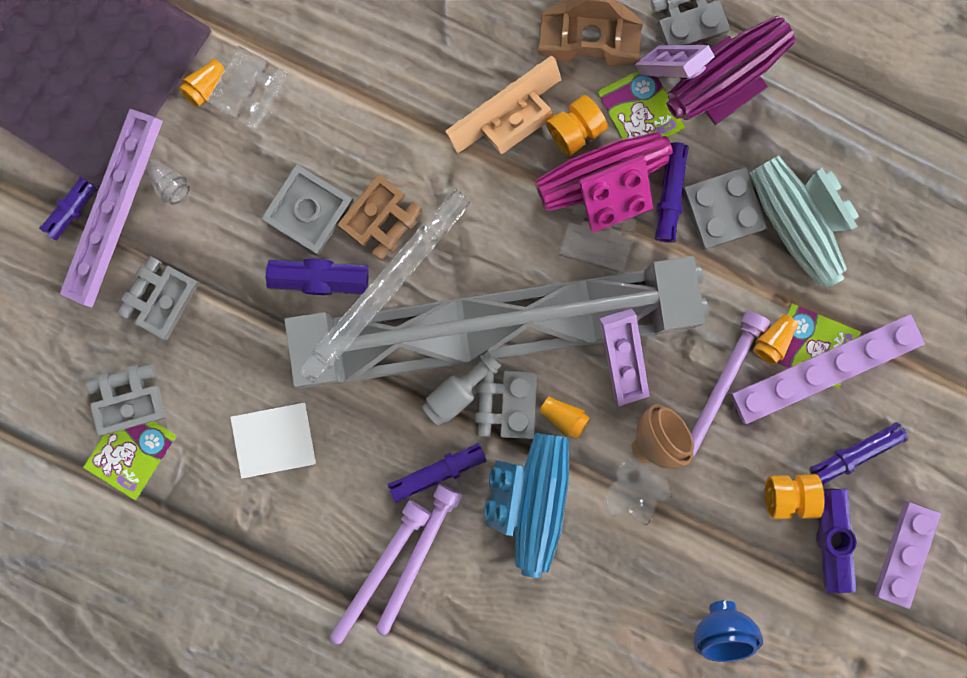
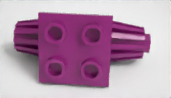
[666,16,796,126]

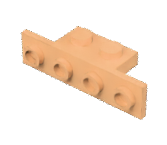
[445,55,562,155]

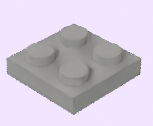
[261,164,353,256]
[682,167,767,250]

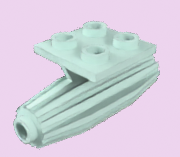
[750,156,859,288]

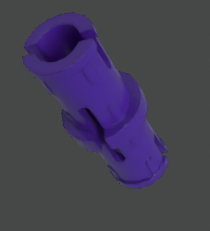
[39,176,98,241]

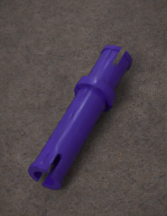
[654,142,689,243]
[809,422,908,486]
[388,442,487,503]

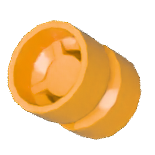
[546,95,608,156]
[765,474,824,520]

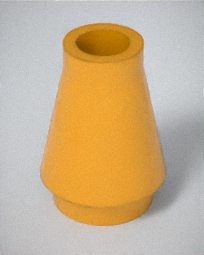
[179,59,227,107]
[753,314,799,365]
[539,396,590,440]

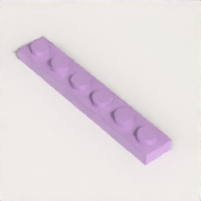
[60,109,163,307]
[730,315,925,424]

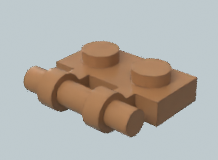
[337,174,422,261]

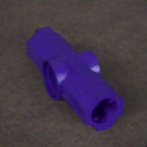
[265,259,369,296]
[816,488,857,593]

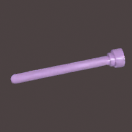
[691,310,770,457]
[376,484,463,635]
[330,500,431,645]

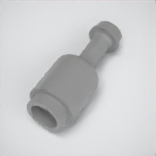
[422,351,502,426]

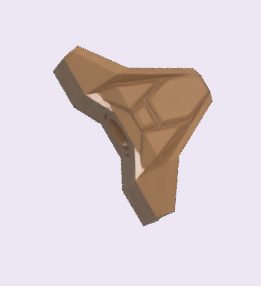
[538,0,643,66]

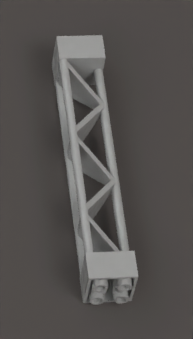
[284,256,709,389]

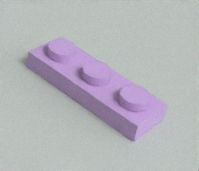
[635,45,715,79]
[599,308,650,406]
[874,501,941,609]

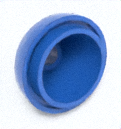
[693,601,763,662]

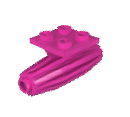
[535,132,673,233]

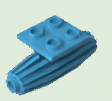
[484,433,569,578]

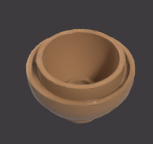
[631,405,694,469]

